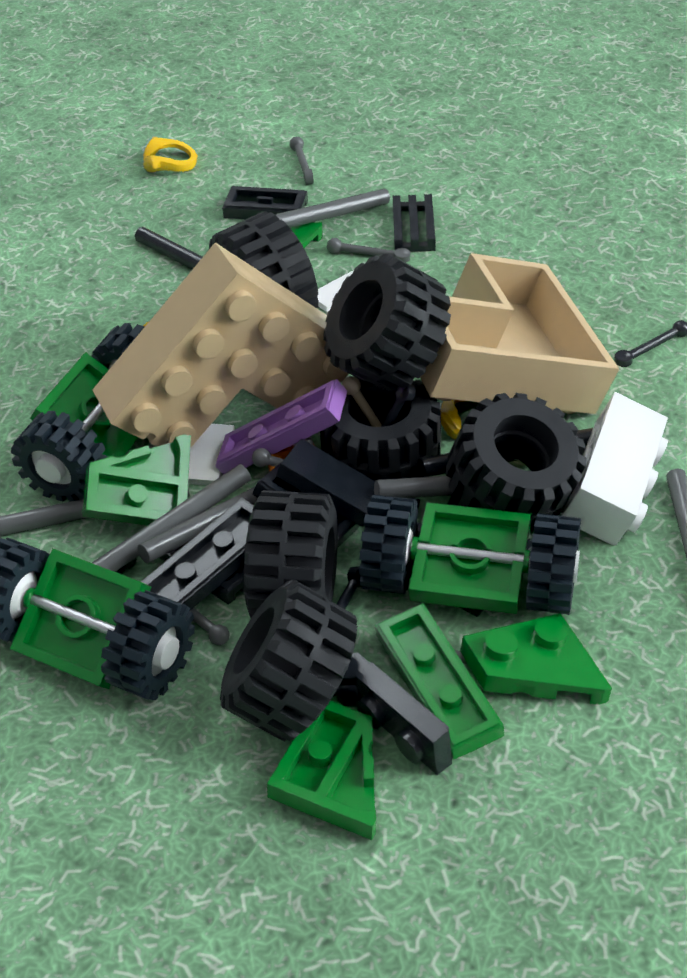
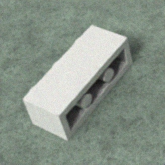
[561,392,668,545]

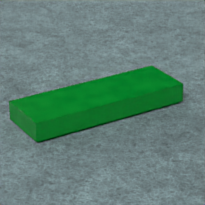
[375,603,504,760]

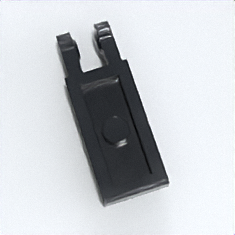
[333,651,452,775]

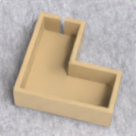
[93,243,349,448]
[420,253,619,414]

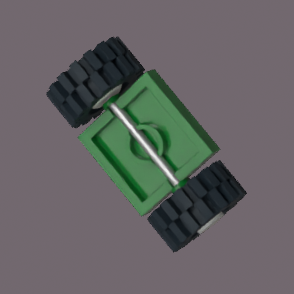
[11,323,145,502]
[359,495,581,615]
[0,537,195,701]

